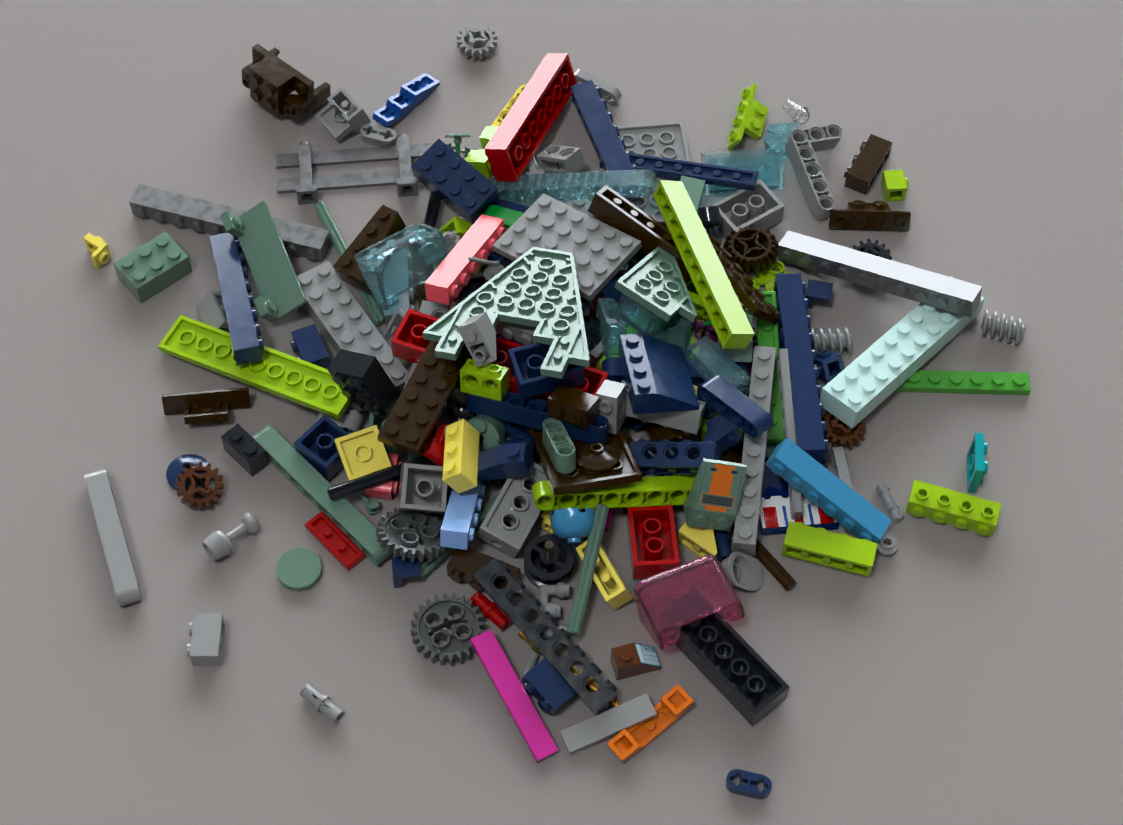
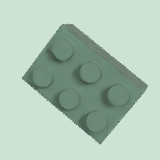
[113,232,192,303]

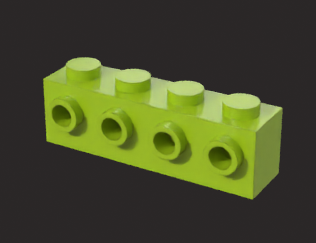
[905,479,1001,537]
[781,521,878,577]

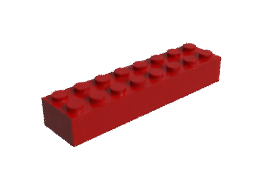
[484,53,577,182]

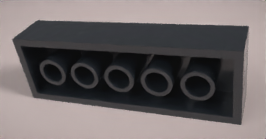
[658,588,790,726]

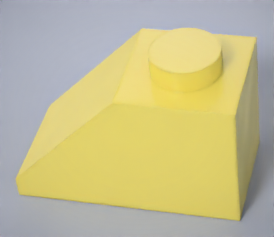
[677,522,717,566]

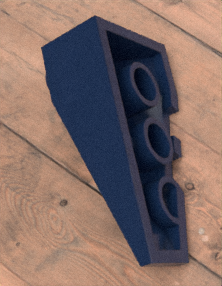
[477,437,536,481]

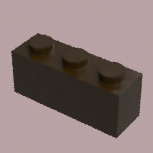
[844,134,893,195]
[447,547,520,591]

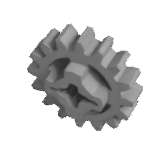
[457,24,497,60]

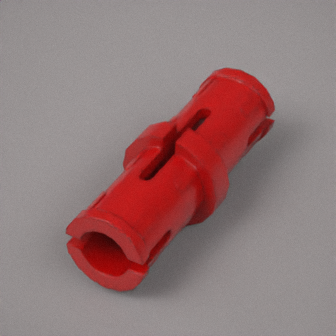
[470,591,512,631]

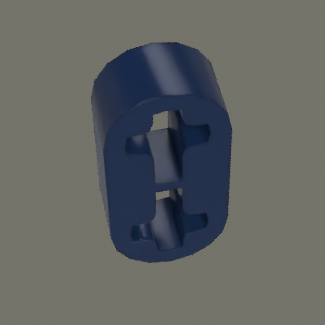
[725,769,772,799]

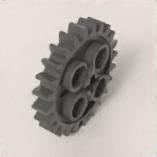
[376,508,447,562]
[410,593,486,665]

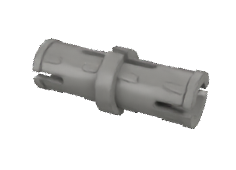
[300,683,345,723]

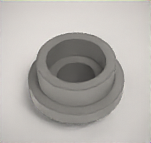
[876,534,898,556]

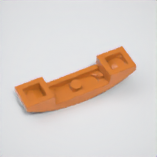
[607,684,694,762]

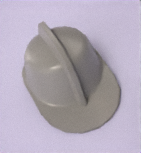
[716,551,764,591]

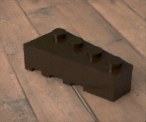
[333,205,406,295]

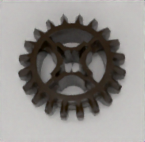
[723,224,779,276]

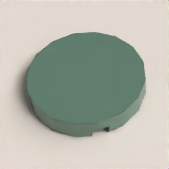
[276,548,322,592]

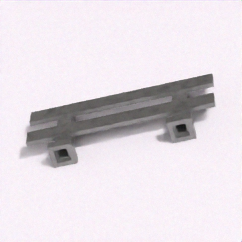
[276,134,433,205]

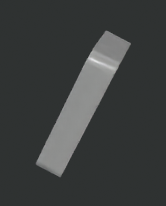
[785,124,843,221]

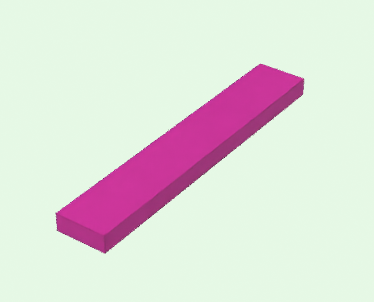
[470,629,558,763]

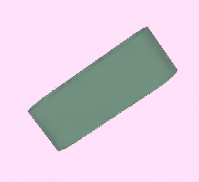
[542,418,576,474]

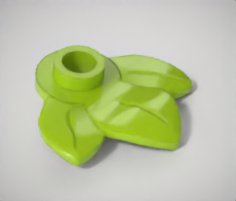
[754,260,788,291]

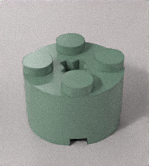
[467,414,506,451]

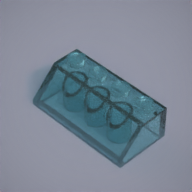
[701,147,784,194]

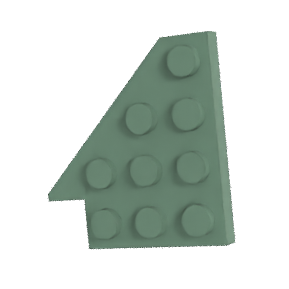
[614,247,697,322]

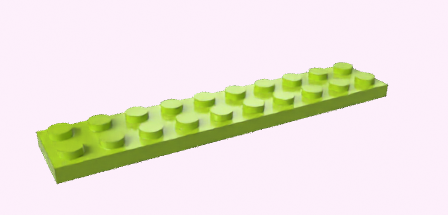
[158,315,350,420]

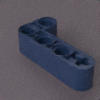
[697,375,774,438]

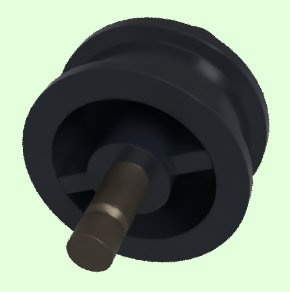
[524,534,574,587]

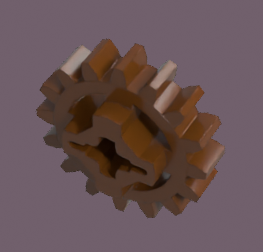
[821,410,866,449]
[175,461,225,510]

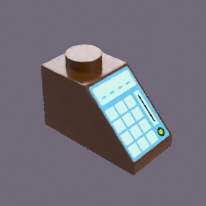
[610,643,662,681]

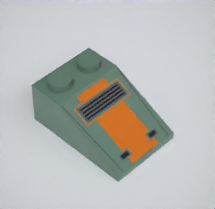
[683,458,747,532]

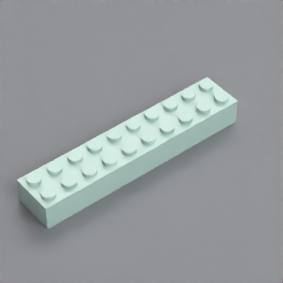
[819,276,984,429]

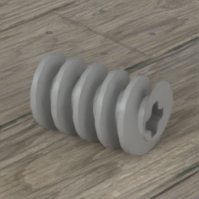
[981,309,1028,345]
[809,327,852,355]

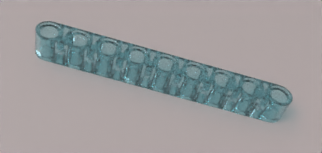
[489,169,656,202]

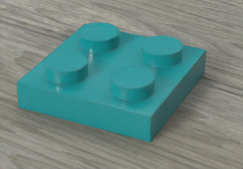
[966,432,988,493]

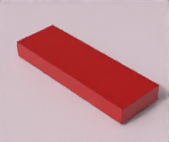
[305,511,366,572]

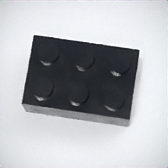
[327,349,400,416]

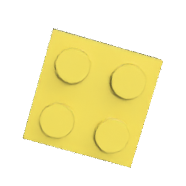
[334,425,391,481]

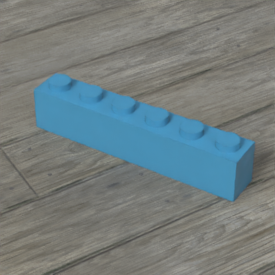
[765,438,892,543]

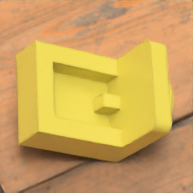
[83,233,111,269]

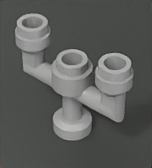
[519,582,570,639]

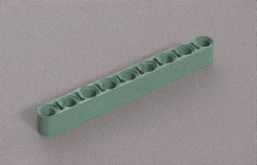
[252,425,394,566]

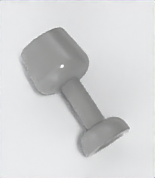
[202,513,260,561]

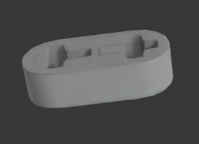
[360,124,397,147]

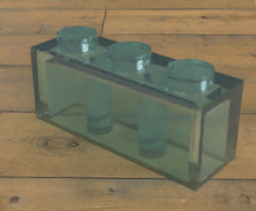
[685,335,750,393]

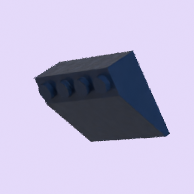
[618,334,699,414]

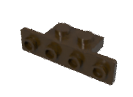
[828,200,911,231]
[162,387,251,425]

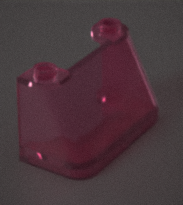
[634,555,745,650]

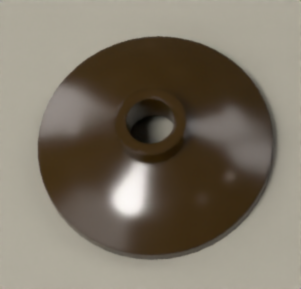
[576,443,619,472]

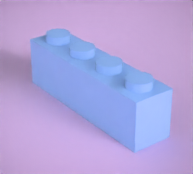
[440,480,486,550]

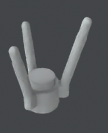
[468,257,505,289]

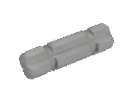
[876,482,904,522]

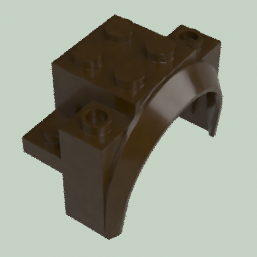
[242,44,331,122]

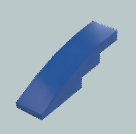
[372,73,440,128]

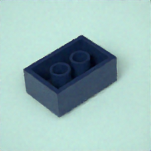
[508,343,585,399]

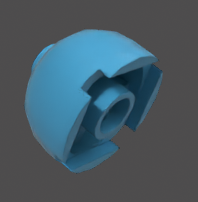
[550,508,595,544]

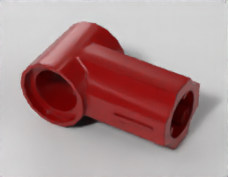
[422,424,450,466]

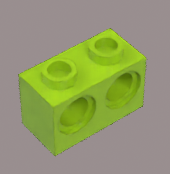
[460,358,510,401]

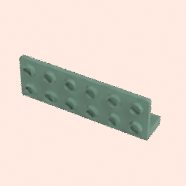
[220,201,307,324]

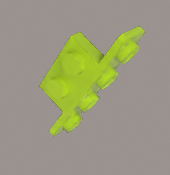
[727,83,769,149]

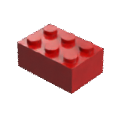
[627,505,680,580]

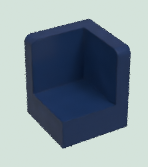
[805,279,833,309]
[391,557,420,588]

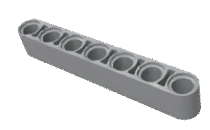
[84,469,143,607]

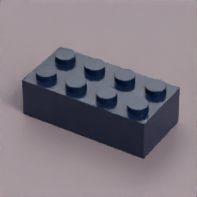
[411,138,500,224]

